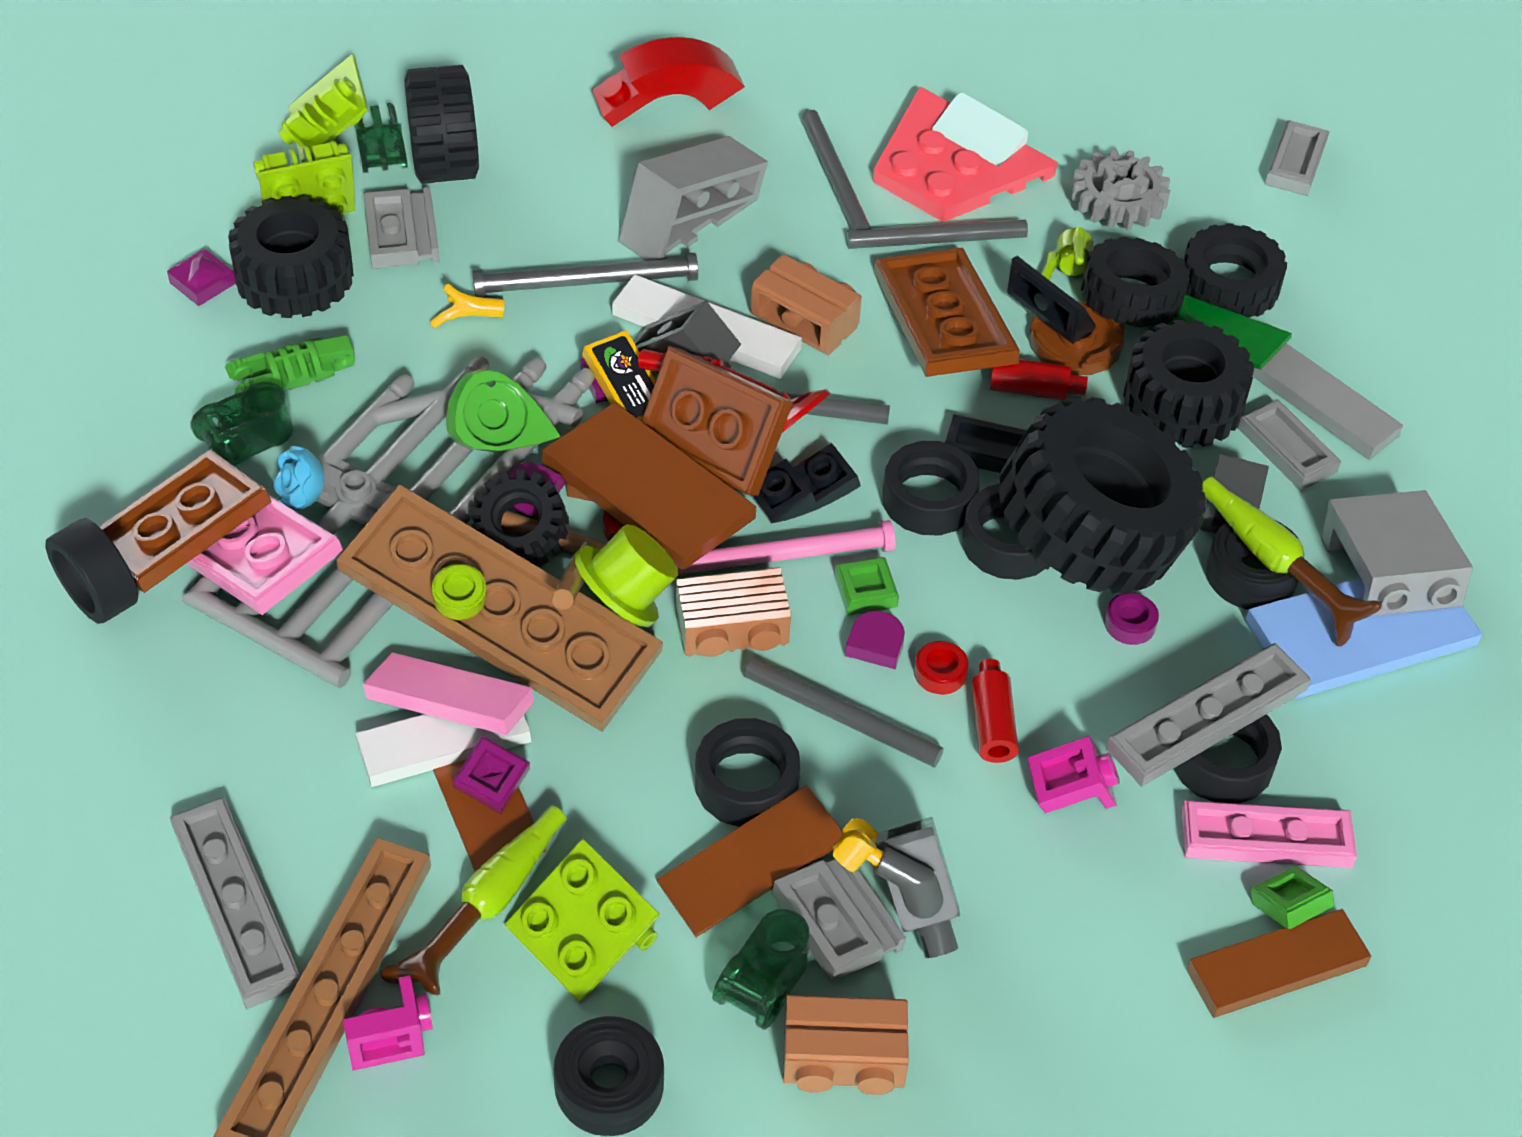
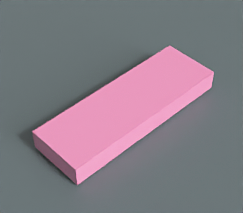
[363,652,534,735]
[1181,800,1357,868]

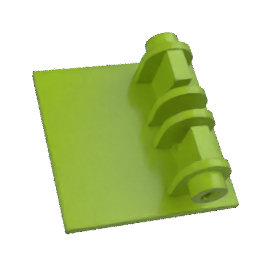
[279,54,369,163]
[253,141,356,215]
[504,839,661,1003]

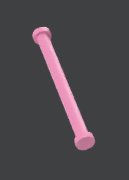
[676,520,895,575]

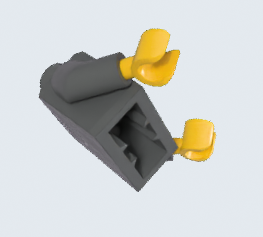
[833,817,960,958]

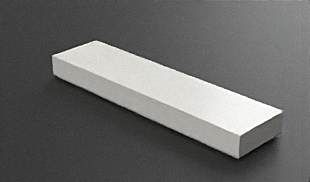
[612,274,802,379]

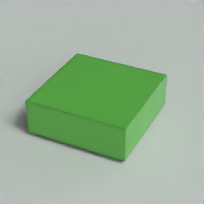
[834,557,899,616]
[1251,866,1334,930]

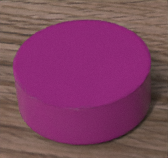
[1104,593,1159,645]

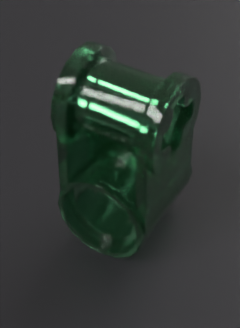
[190,382,293,466]
[712,909,810,1030]

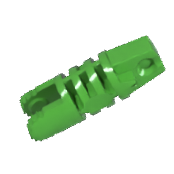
[225,335,355,404]

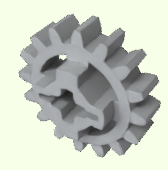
[1072,149,1171,230]

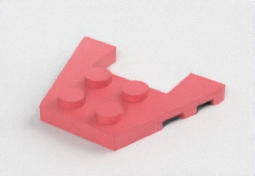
[873,87,1058,222]

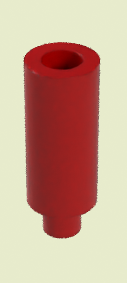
[990,359,1088,401]
[972,659,1019,763]

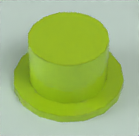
[575,524,678,628]

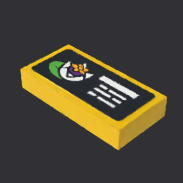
[582,330,656,421]

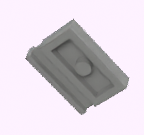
[364,187,440,269]
[772,859,906,982]

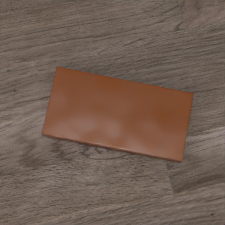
[874,247,1020,377]
[542,402,756,570]

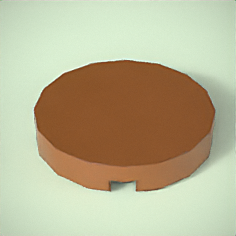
[1029,298,1124,375]

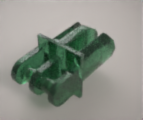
[354,103,408,173]

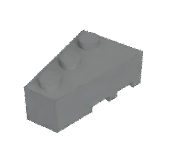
[618,136,768,261]

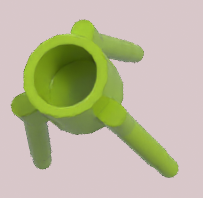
[1041,227,1093,280]

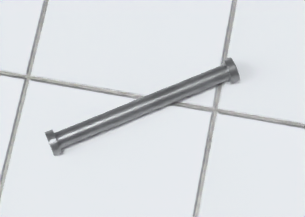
[473,253,698,298]

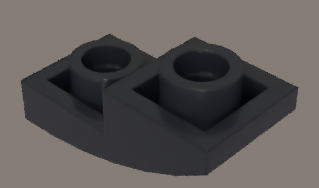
[750,443,861,524]

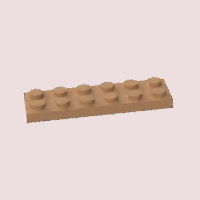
[336,485,663,732]

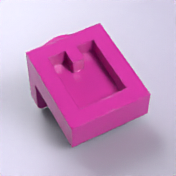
[1027,736,1120,813]
[343,975,433,1071]

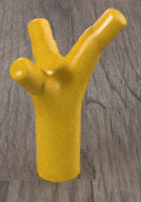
[430,283,505,328]

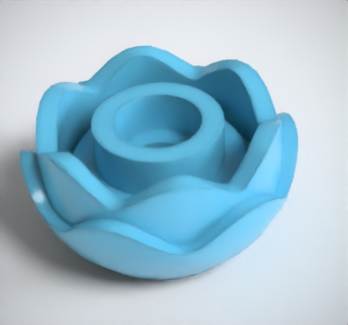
[273,446,324,511]

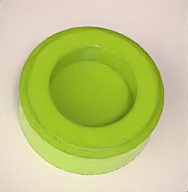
[432,564,487,620]

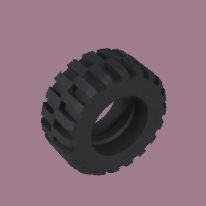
[999,397,1205,594]

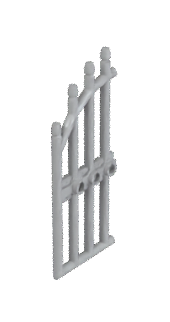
[182,356,595,688]

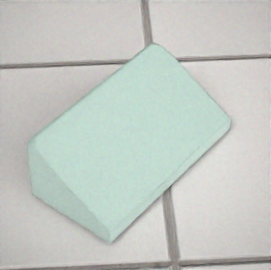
[932,92,1028,166]

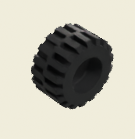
[404,65,479,184]
[228,196,354,318]
[1123,320,1254,448]

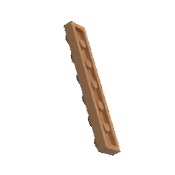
[213,838,431,1137]

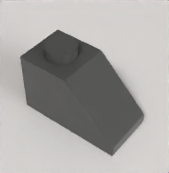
[634,300,741,374]

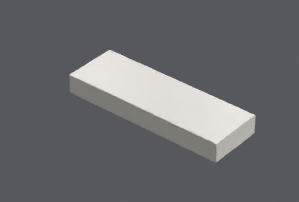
[355,714,531,787]

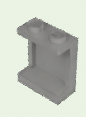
[1321,490,1473,616]

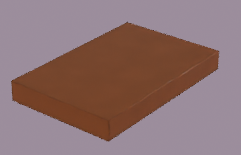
[641,346,793,496]
[99,450,272,593]

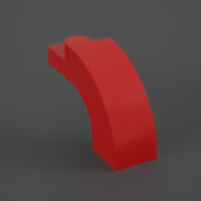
[592,37,745,127]

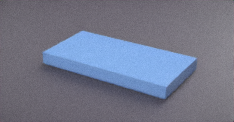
[1246,577,1483,699]

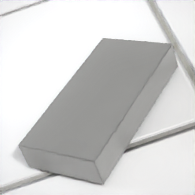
[1265,120,1330,196]
[1238,399,1341,491]

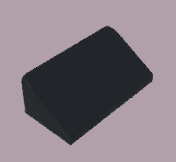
[1007,256,1096,344]

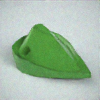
[446,370,561,452]

